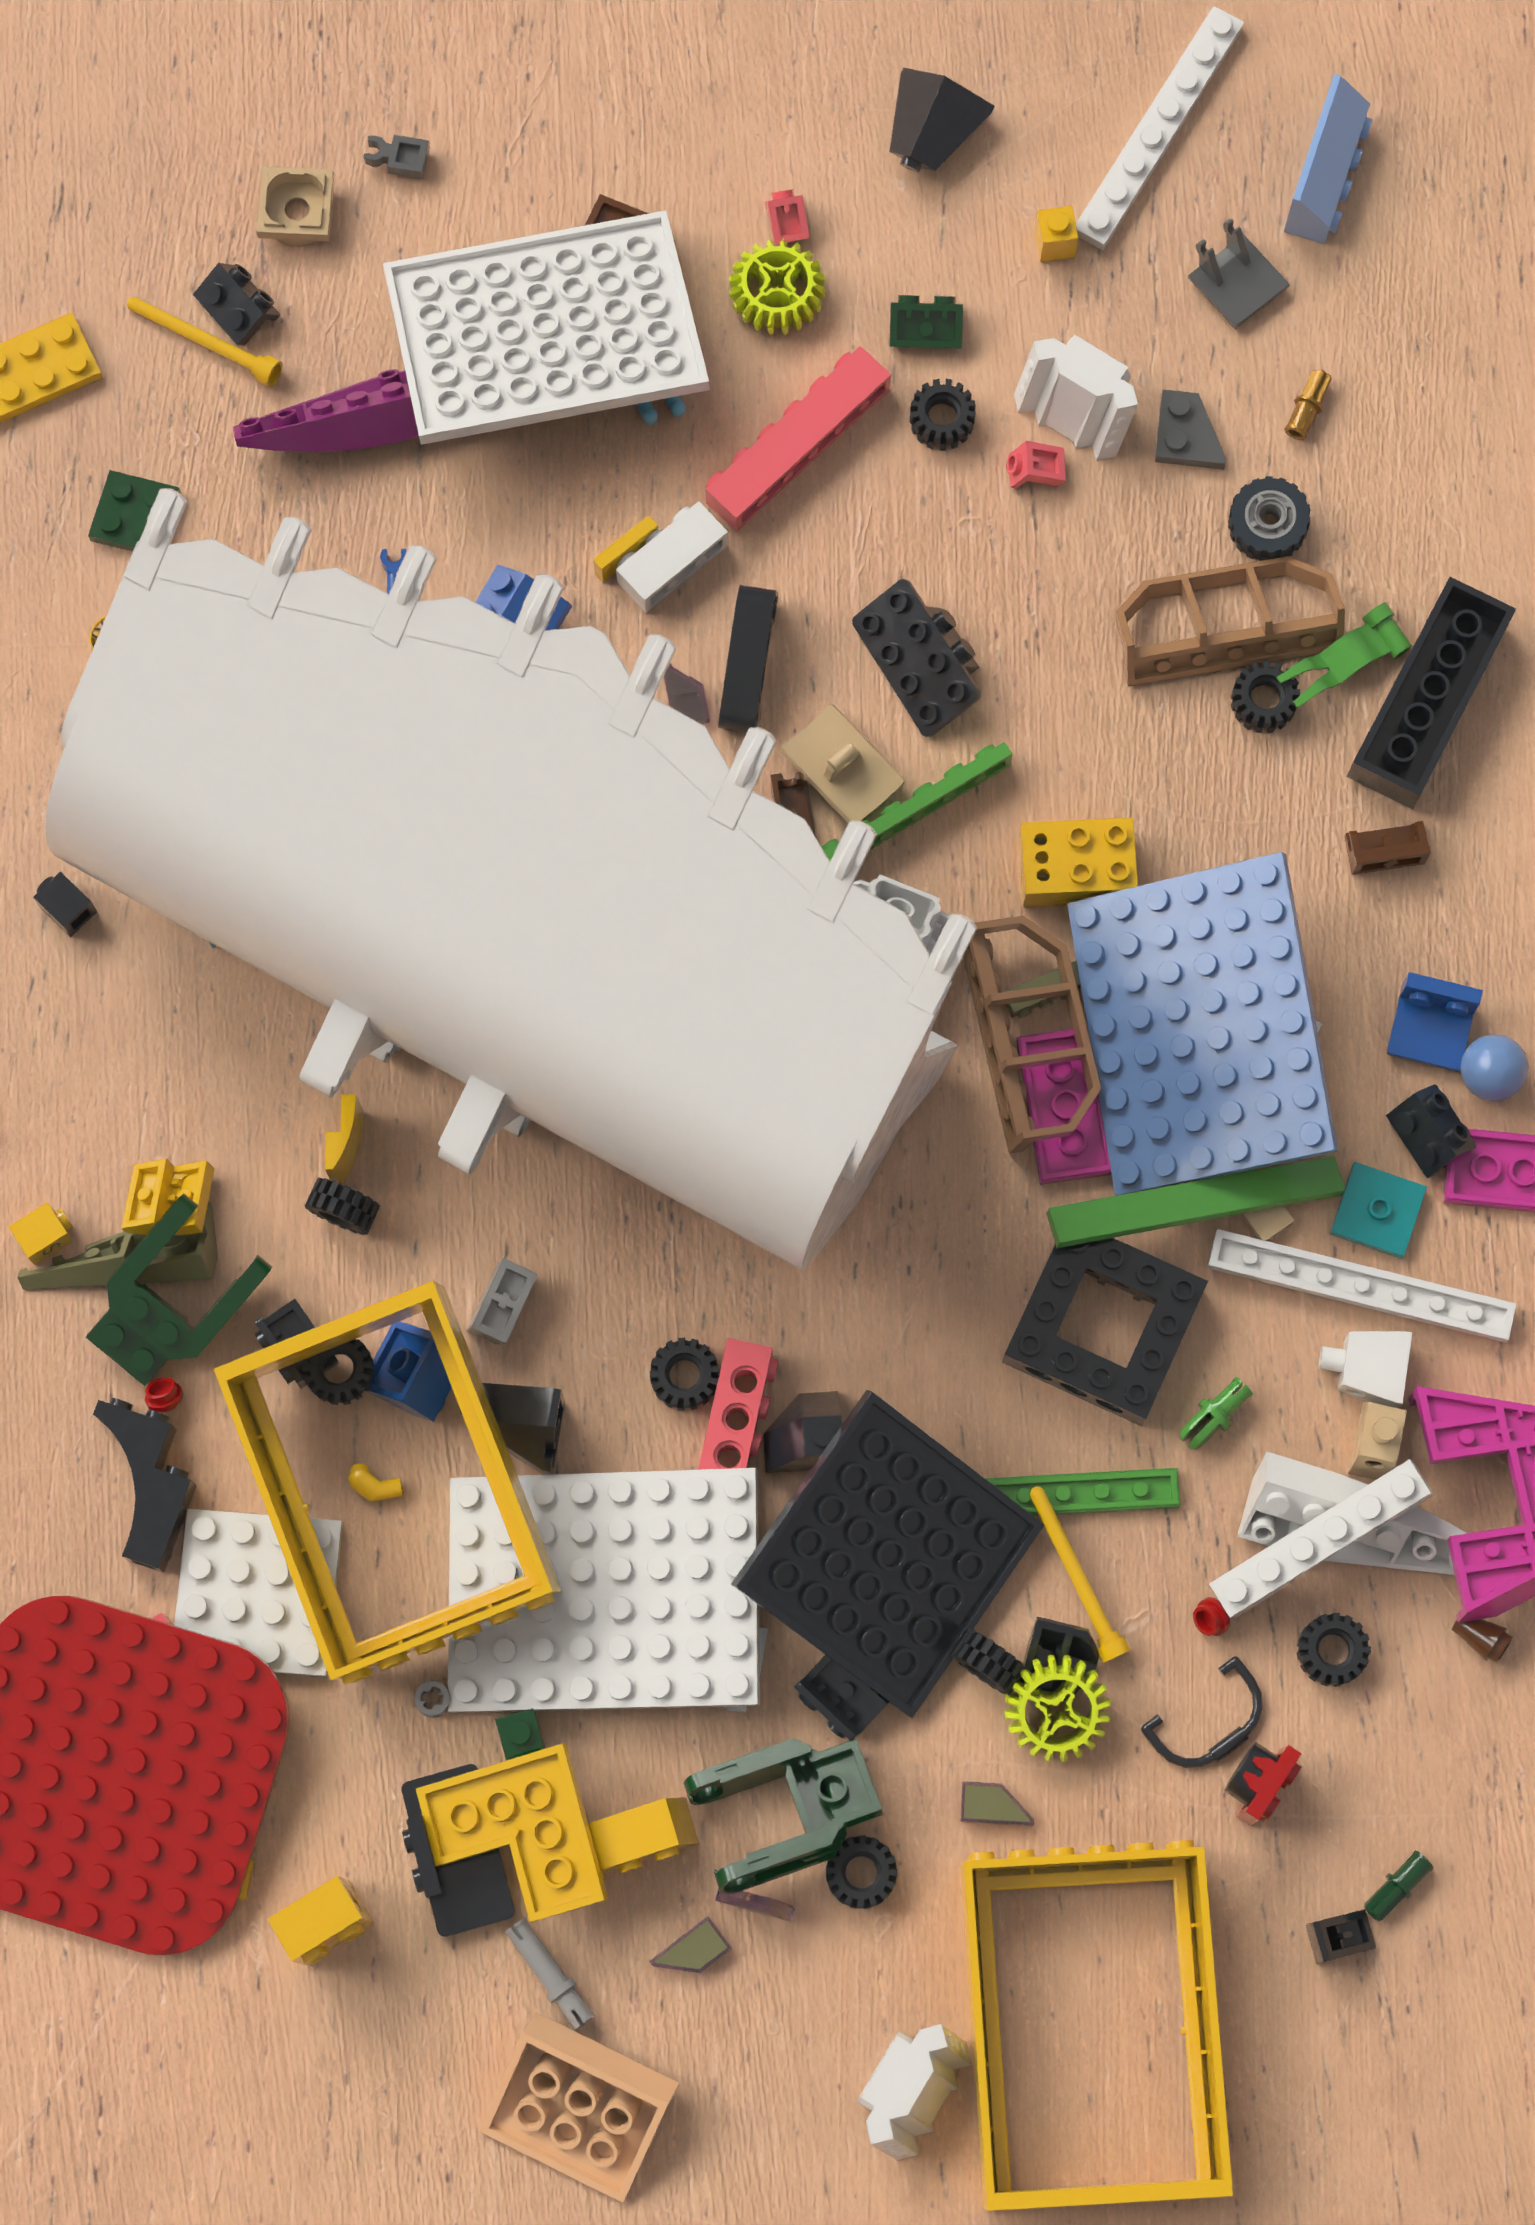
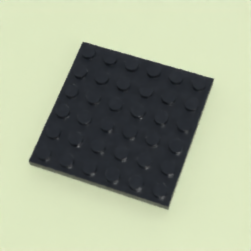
[731,1390,1044,1718]

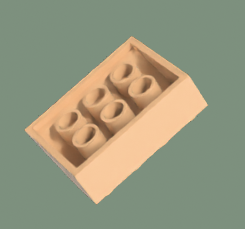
[479,2012,679,2203]

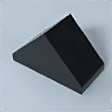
[1305,1909,1376,1964]

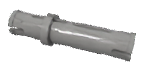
[505,1918,595,2031]

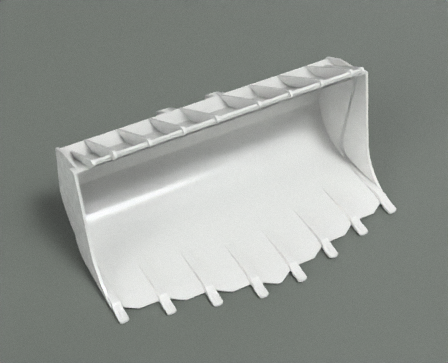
[45,489,977,1271]

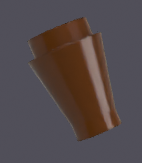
[1451,1619,1513,1663]

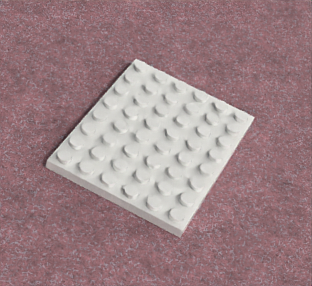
[383,211,710,445]
[448,1468,760,1713]

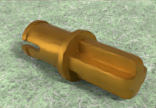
[1284,369,1332,440]

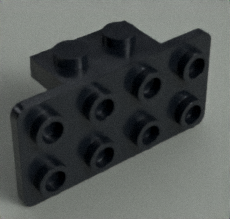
[852,579,981,737]
[401,1764,515,1937]

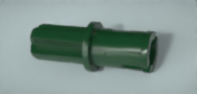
[1364,1850,1434,1921]

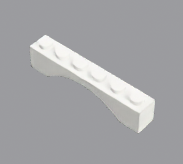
[1209,1459,1434,1618]

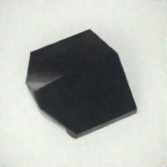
[1020,1616,1099,1701]

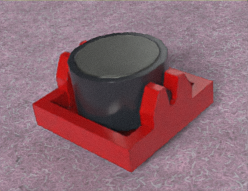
[1224,1742,1302,1826]

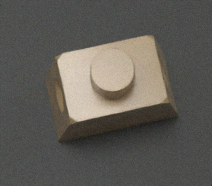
[1348,1402,1407,1480]

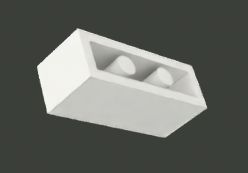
[616,501,728,613]

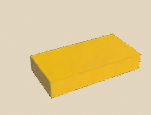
[593,516,658,582]

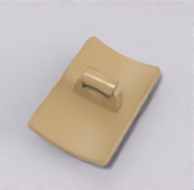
[780,705,905,824]

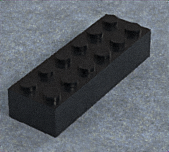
[1347,577,1516,809]

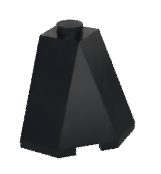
[889,67,995,173]
[460,1383,565,1475]
[763,1391,842,1473]

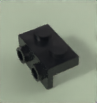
[192,263,280,346]
[1386,1084,1476,1178]
[254,1299,339,1389]
[794,1655,889,1741]

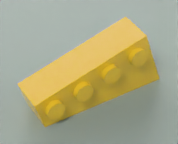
[588,1797,699,1880]

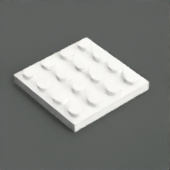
[174,1509,343,1678]

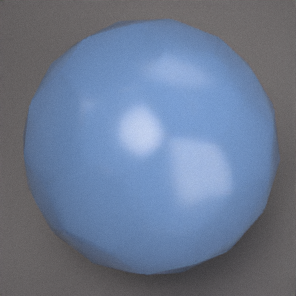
[1460,1034,1529,1102]

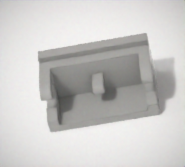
[466,1258,538,1345]

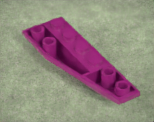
[233,369,419,452]

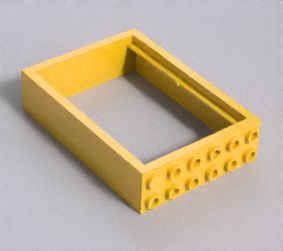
[214,1281,562,1685]
[960,1840,1233,2211]

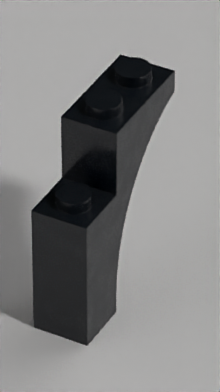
[93,1398,197,1573]

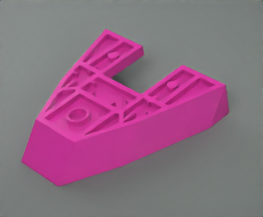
[1408,1386,1535,1623]

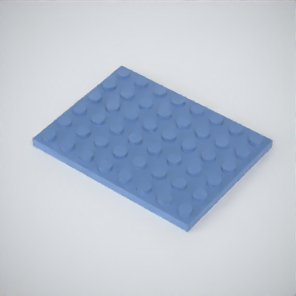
[1067,852,1338,1196]

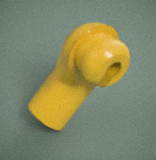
[348,1463,404,1502]

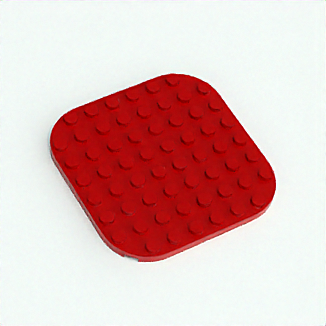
[0,1595,290,1955]

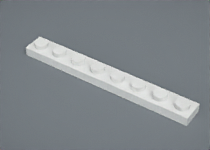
[1076,6,1244,251]
[1207,1229,1517,1343]

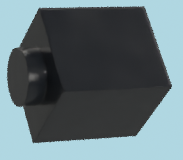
[33,871,97,938]

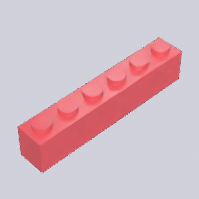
[705,346,891,532]

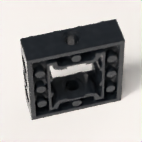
[1002,1238,1208,1427]

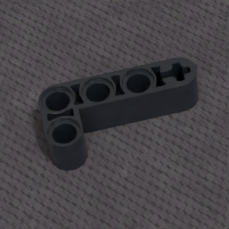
[718,585,778,732]

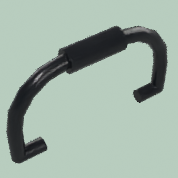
[1141,1656,1263,1768]

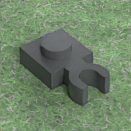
[364,135,430,179]

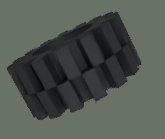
[910,379,976,451]
[1231,661,1300,733]
[305,1178,380,1235]
[650,1338,719,1411]
[302,1339,375,1405]
[1297,1613,1371,1687]
[951,1629,1027,1695]
[826,1835,897,1909]

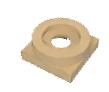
[256,166,335,246]

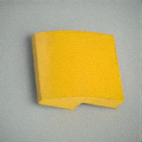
[325,1094,364,1185]
[121,1158,214,1235]

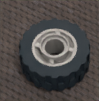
[1228,476,1311,561]

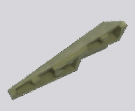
[17,1201,218,1290]

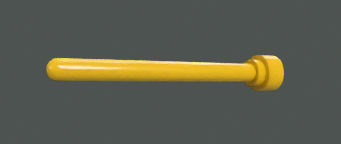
[127,297,283,387]
[1030,1486,1131,1663]

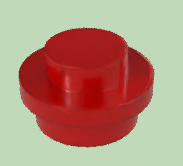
[145,1377,183,1412]
[1193,1597,1230,1636]

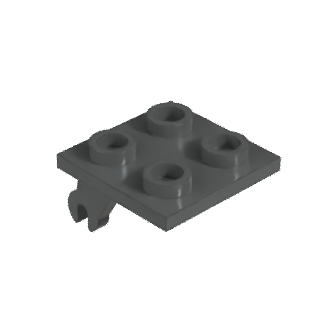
[1188,218,1290,329]

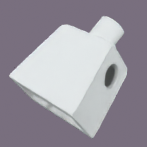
[1318,1331,1412,1408]

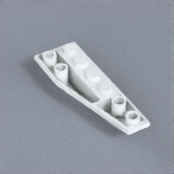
[1238,1451,1467,1575]

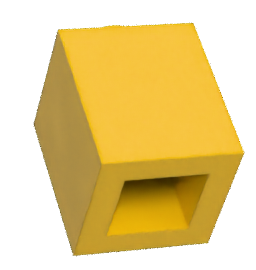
[1034,205,1078,262]
[8,1202,74,1265]

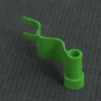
[1276,602,1412,708]

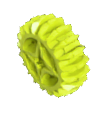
[729,239,826,336]
[1004,1655,1111,1762]

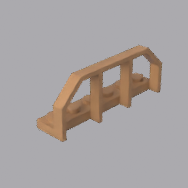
[1116,556,1345,686]
[963,916,1101,1154]

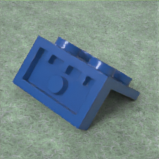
[1387,972,1483,1072]

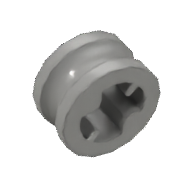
[414,1680,450,1718]

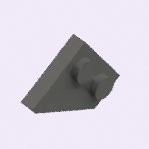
[1155,389,1226,469]

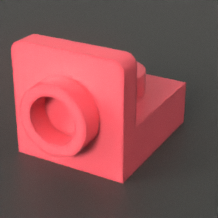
[764,189,810,245]
[1006,441,1066,488]

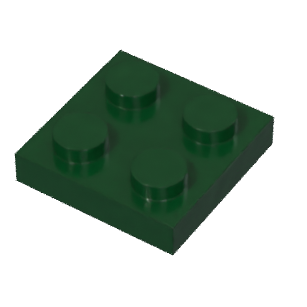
[88,470,181,552]

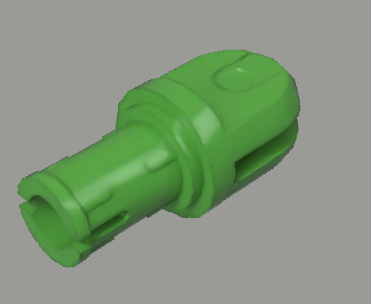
[1179,1377,1253,1450]

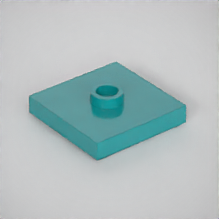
[1330,1162,1427,1259]

